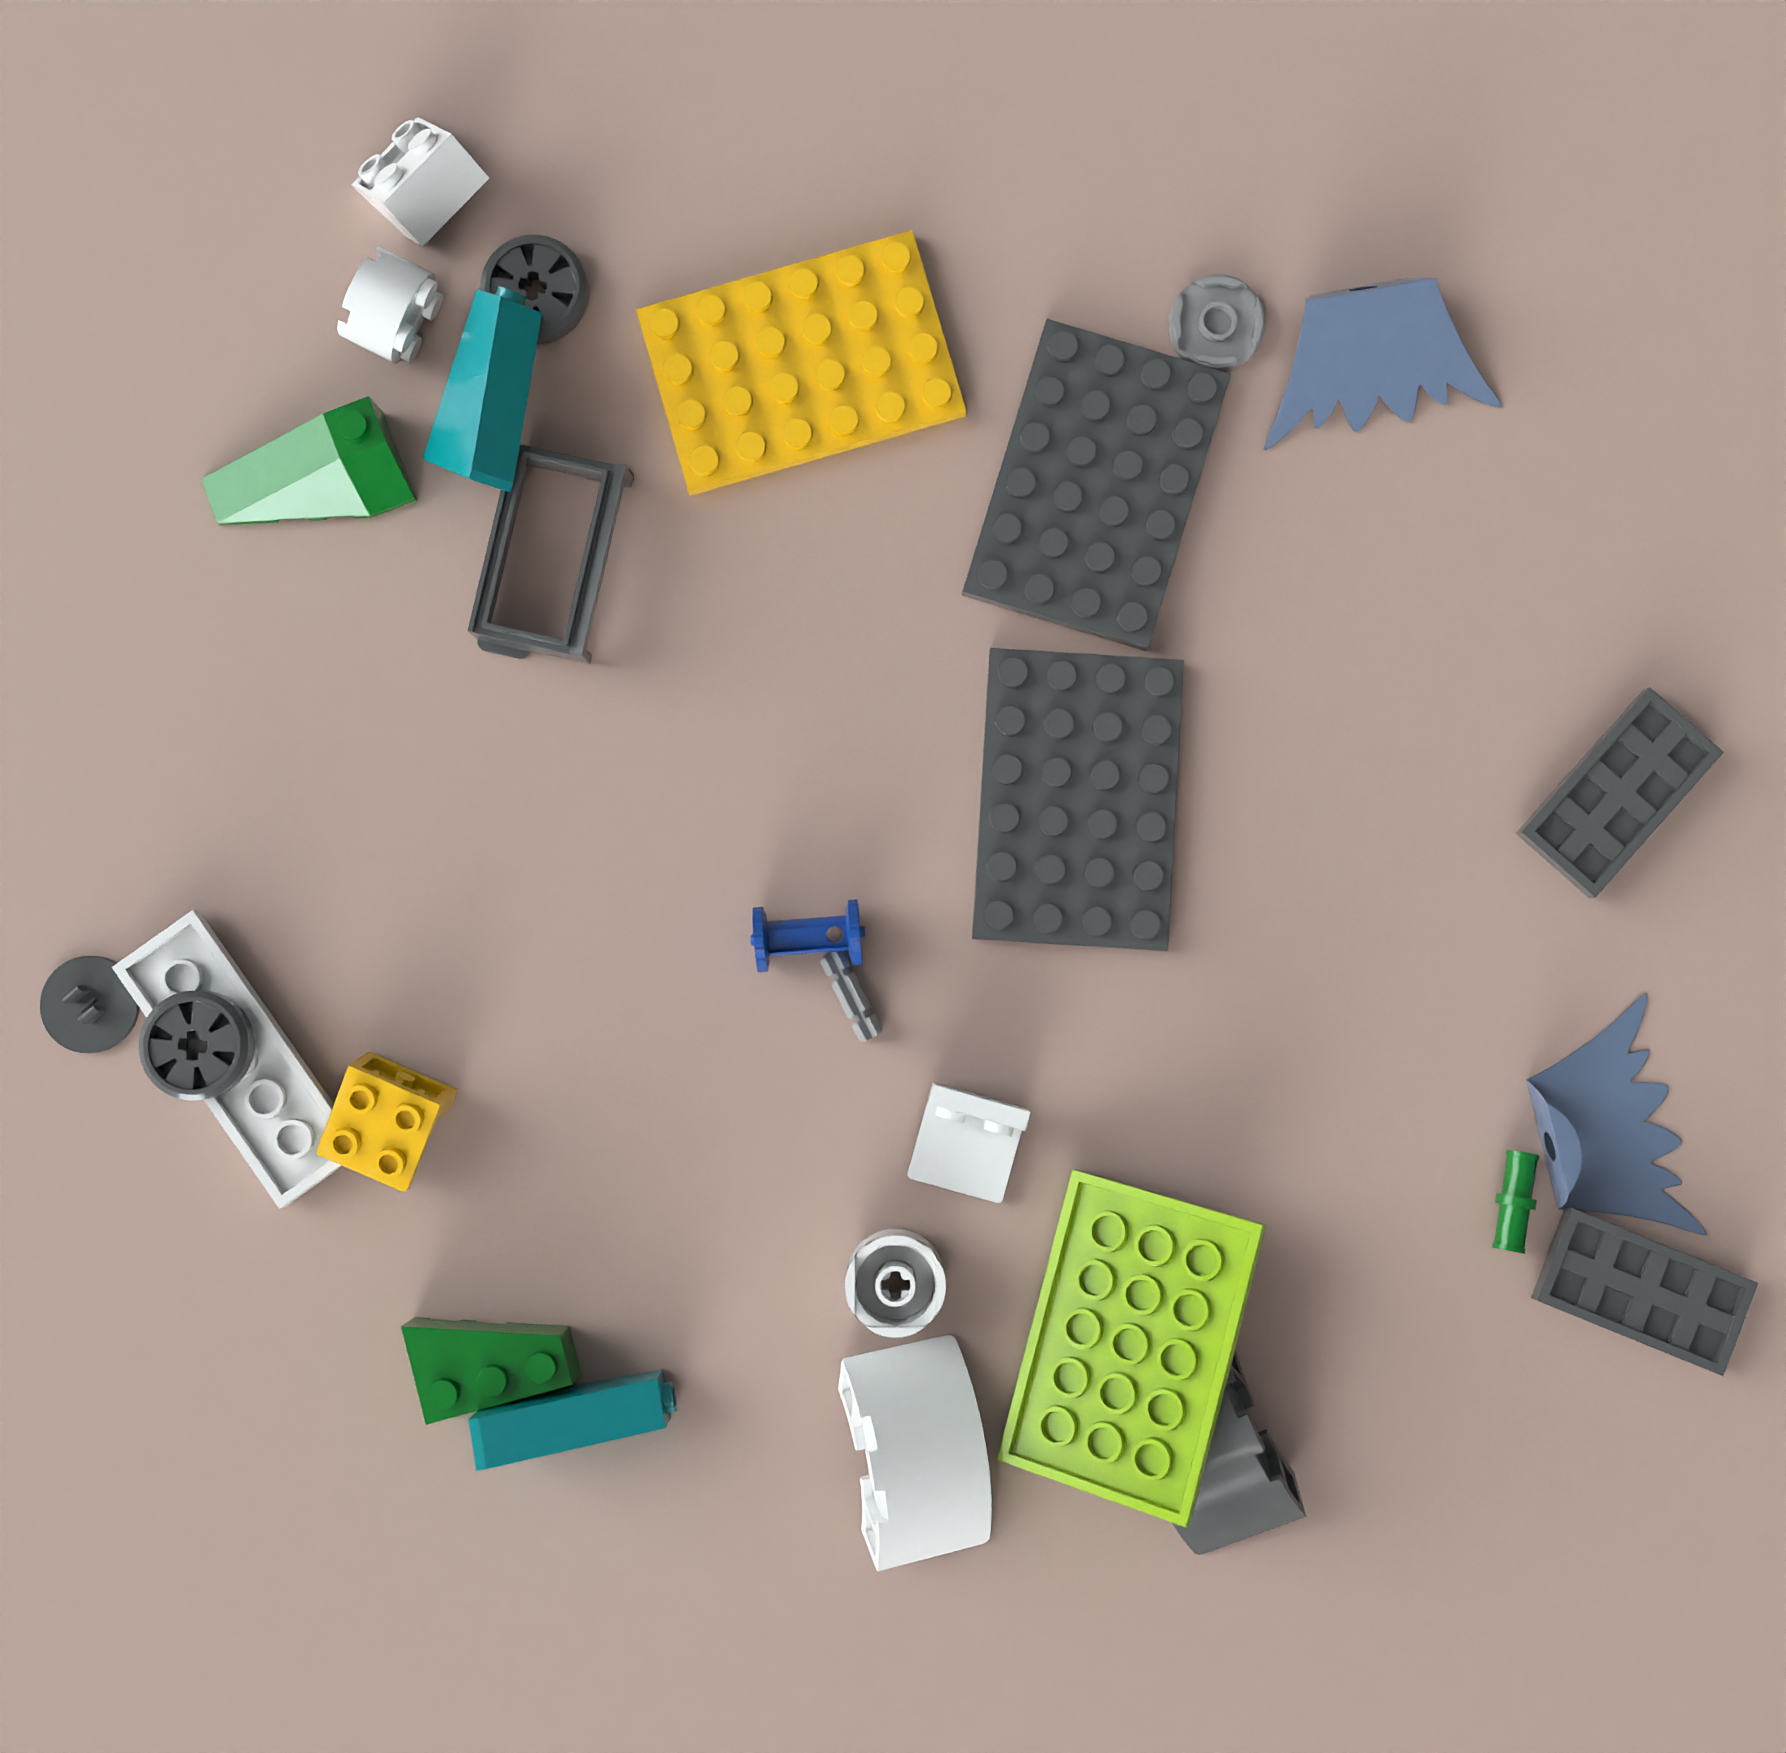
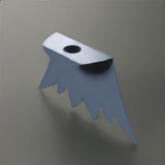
[1264,278,1502,450]
[1526,993,1707,1236]

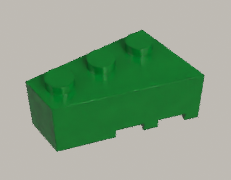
[401,1317,582,1425]

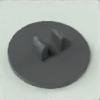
[40,956,140,1053]

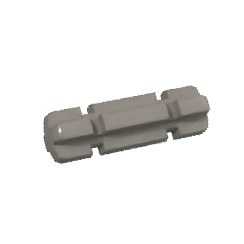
[820,951,882,1042]

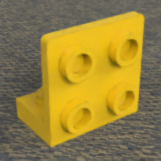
[317,1051,458,1192]

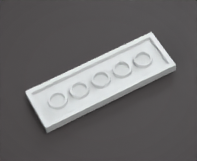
[112,910,342,1209]

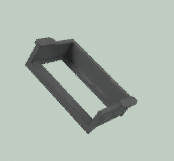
[467,444,634,664]

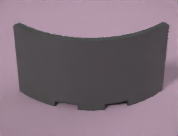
[1171,1349,1306,1555]

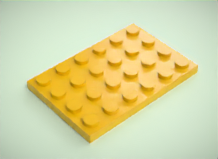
[636,230,966,496]

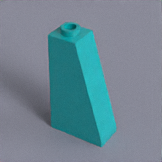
[423,286,542,493]
[468,1369,677,1471]

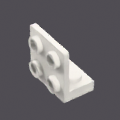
[908,1082,1031,1203]

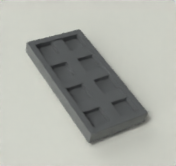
[1516,687,1724,898]
[1531,1206,1758,1376]

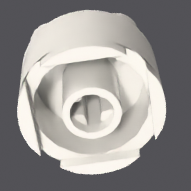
[337,246,443,363]
[845,1229,946,1338]

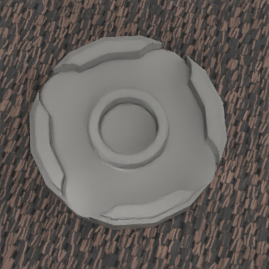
[1168,274,1266,372]

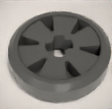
[480,235,589,344]
[139,991,255,1101]

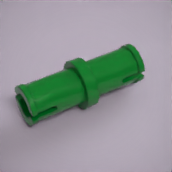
[1492,1150,1539,1254]

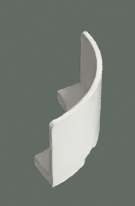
[838,1335,992,1571]

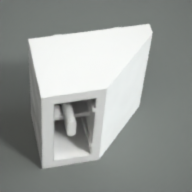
[351,117,489,247]

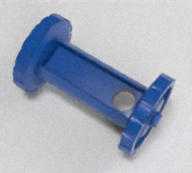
[750,899,865,972]

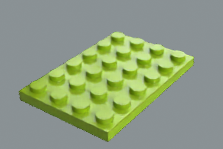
[997,1169,1267,1527]

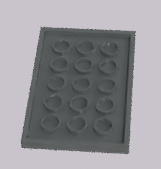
[962,319,1231,651]
[972,648,1184,951]

